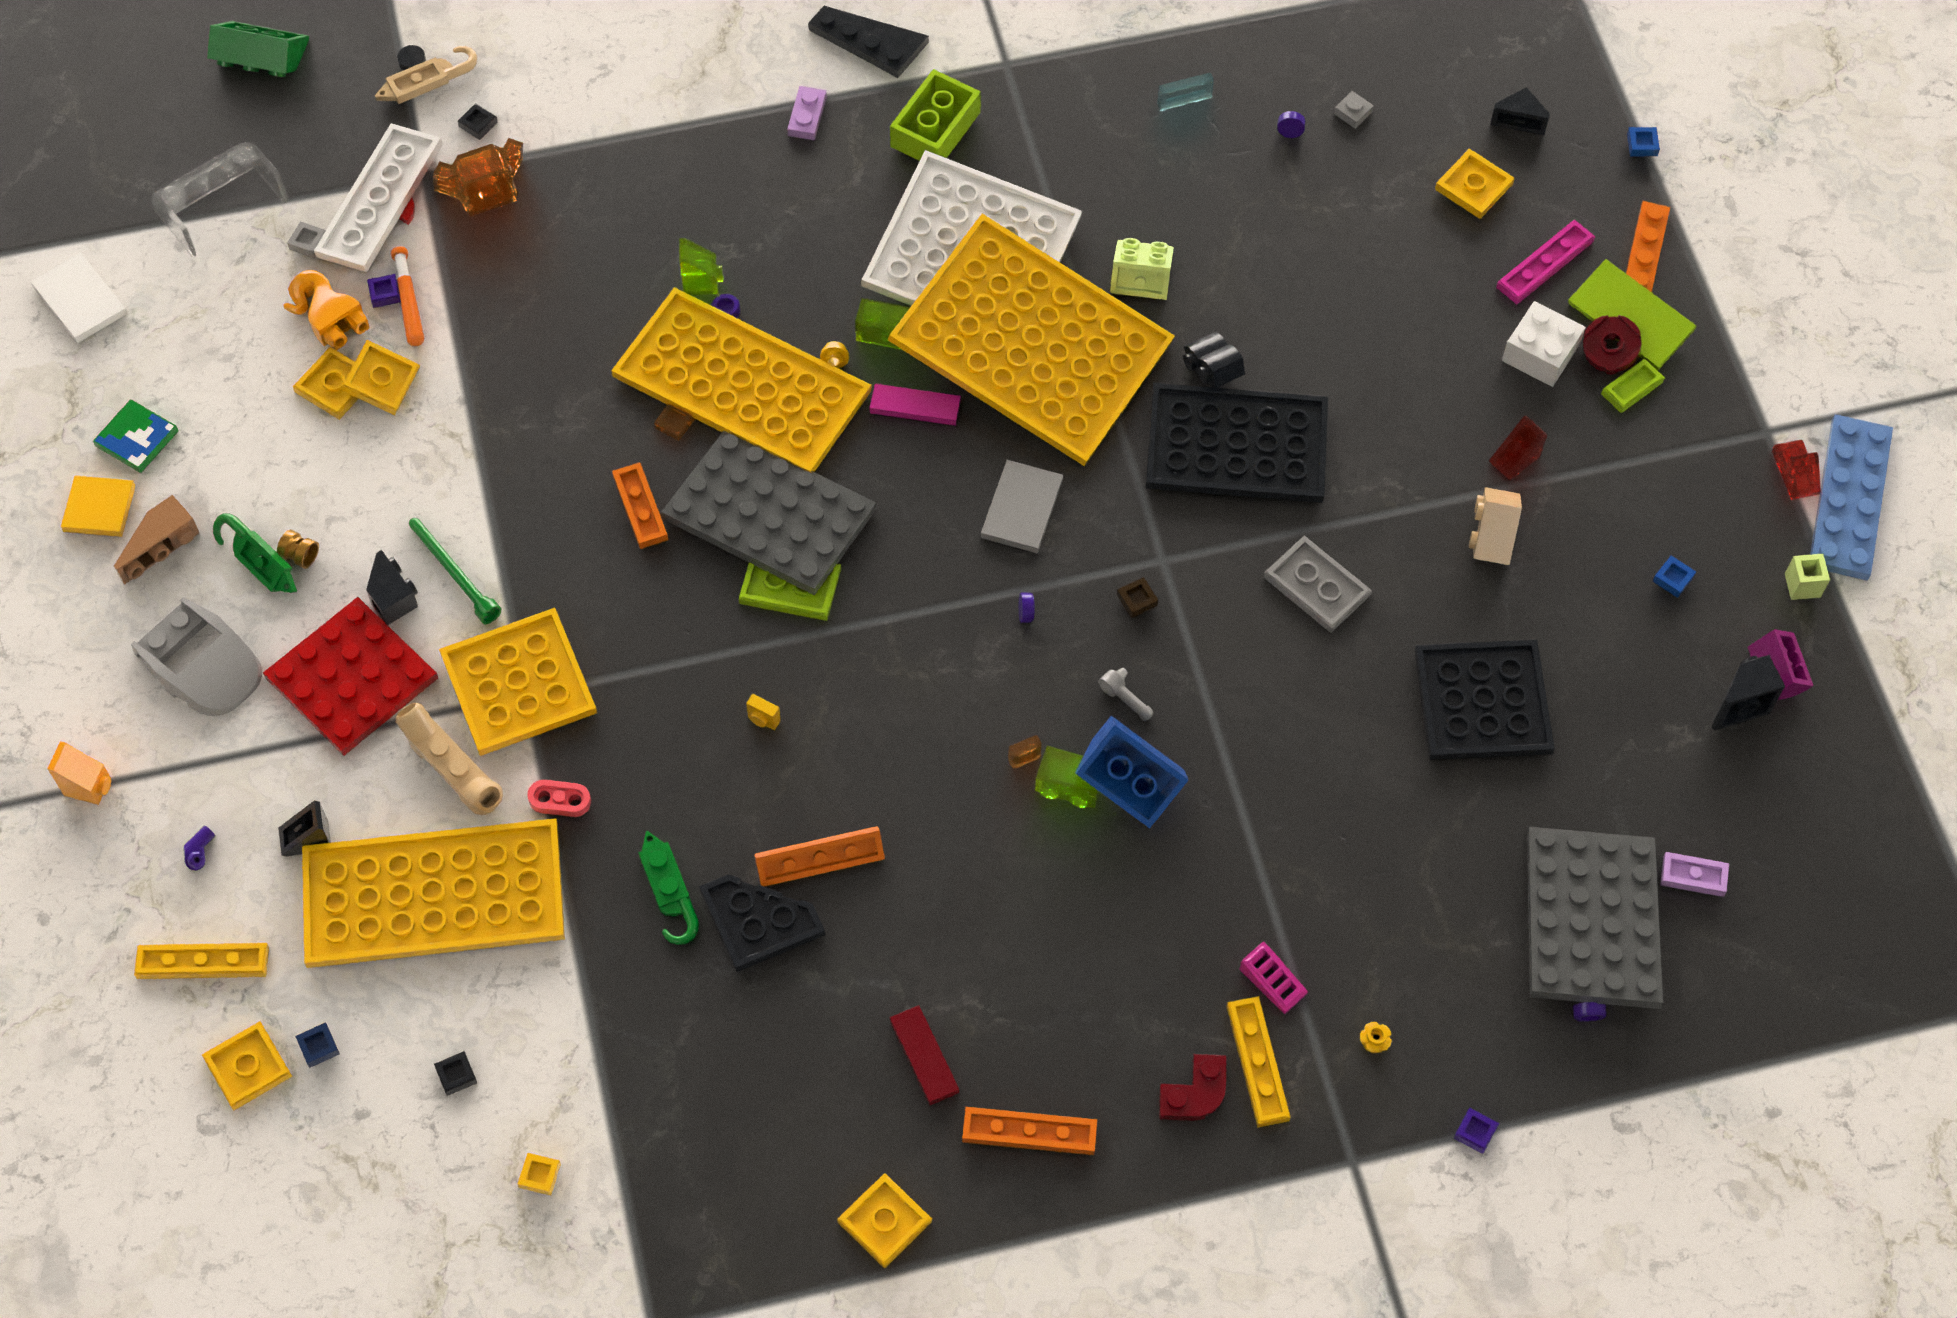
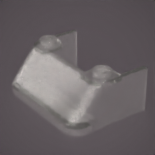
[151,142,289,258]

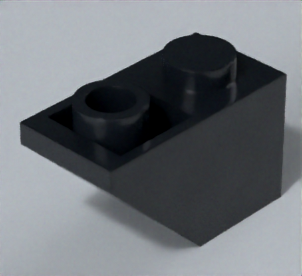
[366,550,418,625]

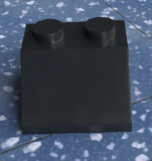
[1712,655,1785,731]

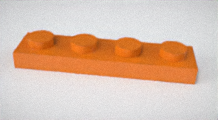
[1626,201,1670,292]
[754,826,885,887]
[962,1107,1097,1155]

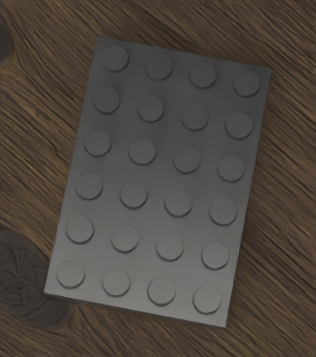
[661,431,877,595]
[1527,827,1663,1009]

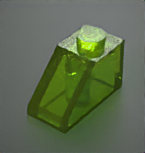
[679,238,723,295]

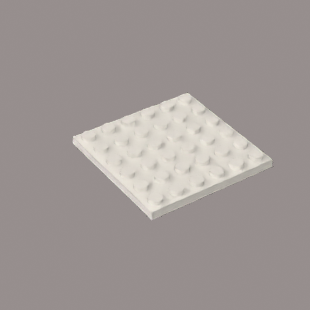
[861,150,1082,306]

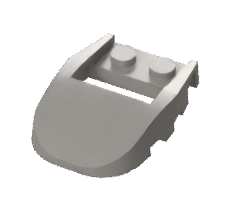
[131,597,262,716]

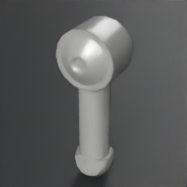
[1098,668,1153,721]

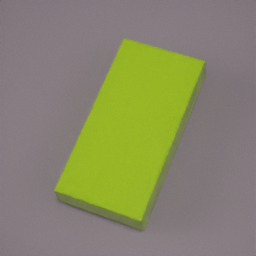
[1601,358,1665,413]

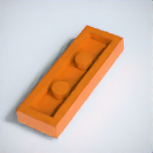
[612,462,668,549]

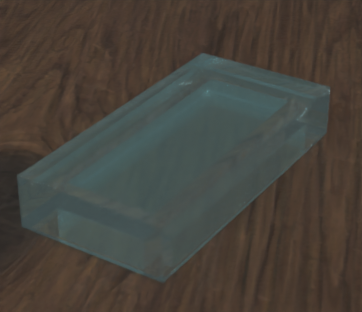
[1157,73,1214,111]

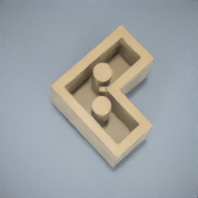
[1469,487,1522,565]

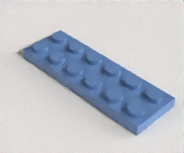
[1810,414,1893,581]

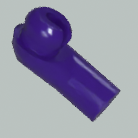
[183,825,215,871]

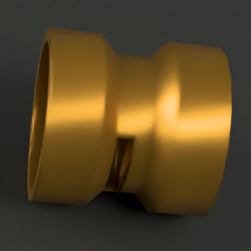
[276,529,319,569]

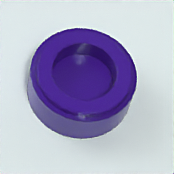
[1277,111,1305,138]
[711,294,740,318]
[1018,592,1035,623]
[1573,1002,1607,1021]

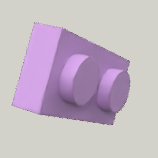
[787,86,827,140]
[1660,852,1729,897]

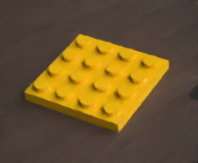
[439,608,597,756]

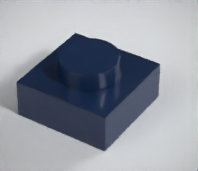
[295,1022,340,1068]

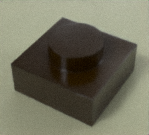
[1117,577,1159,618]

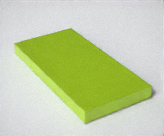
[1568,259,1696,370]

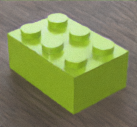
[890,69,981,161]

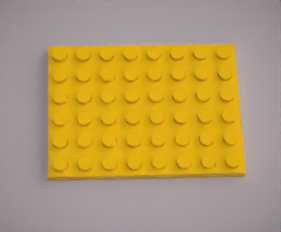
[888,213,1175,466]

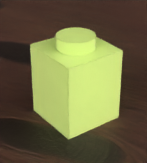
[1785,554,1830,600]

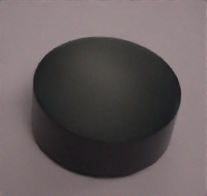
[397,45,426,71]

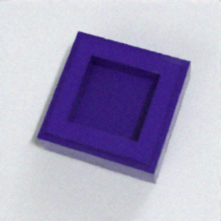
[367,274,401,308]
[1453,1107,1499,1154]

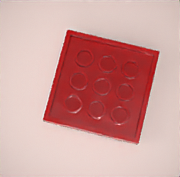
[263,597,438,756]

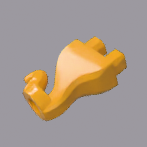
[283,270,370,350]

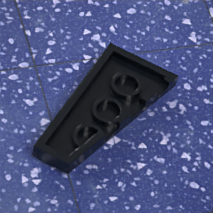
[808,5,929,78]

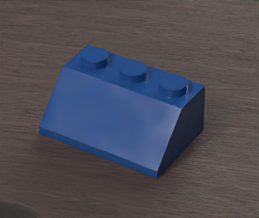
[1075,716,1189,828]

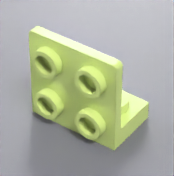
[1110,238,1174,300]

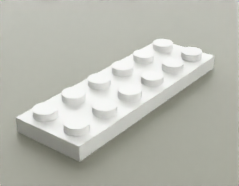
[314,123,443,273]

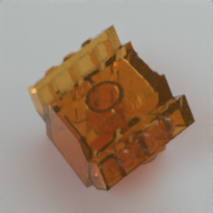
[433,138,523,217]

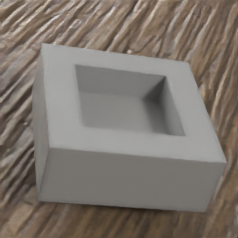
[1334,91,1374,129]
[287,221,326,258]

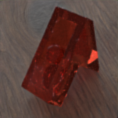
[1772,439,1821,500]

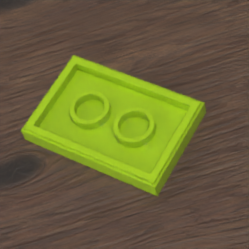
[739,563,841,621]

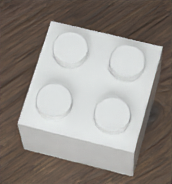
[1502,301,1586,387]

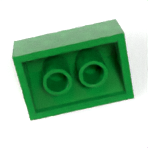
[207,21,309,77]

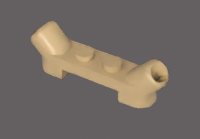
[395,703,503,815]

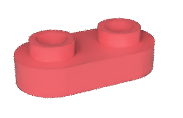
[527,780,591,817]

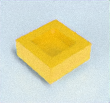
[746,694,781,731]
[517,1153,561,1196]

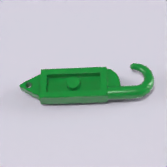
[213,513,297,593]
[638,831,699,945]

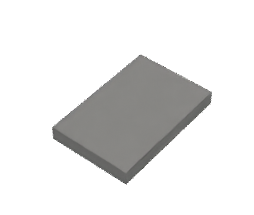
[981,460,1063,553]
[1263,536,1372,633]

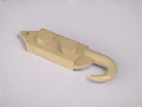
[375,46,478,104]

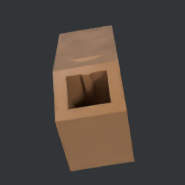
[114,495,199,585]

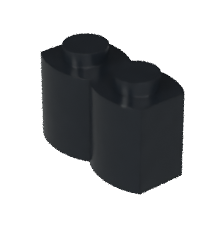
[1183,332,1246,388]

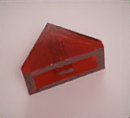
[1489,416,1548,480]

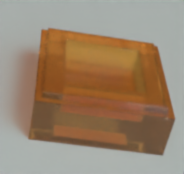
[654,403,695,441]
[1008,735,1042,769]

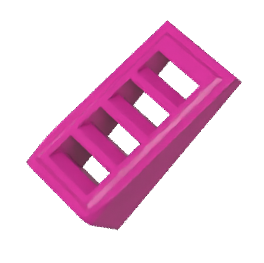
[1239,942,1308,1014]

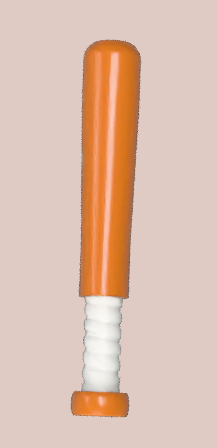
[391,246,425,346]

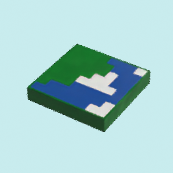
[93,399,179,473]

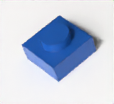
[1627,127,1660,156]
[1652,555,1696,598]

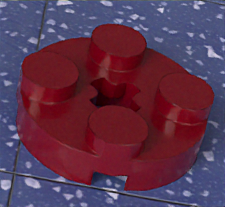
[1583,315,1642,375]

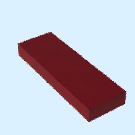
[889,1005,959,1106]

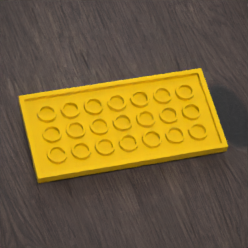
[611,287,871,473]
[302,818,565,968]

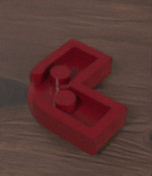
[1159,1054,1226,1121]

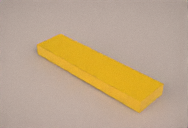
[134,943,269,979]
[1226,996,1291,1127]

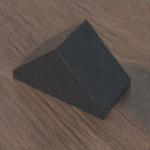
[1490,87,1550,135]
[278,800,331,857]

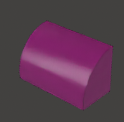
[1748,629,1813,700]

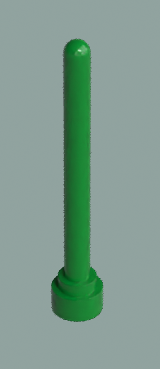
[409,517,502,624]

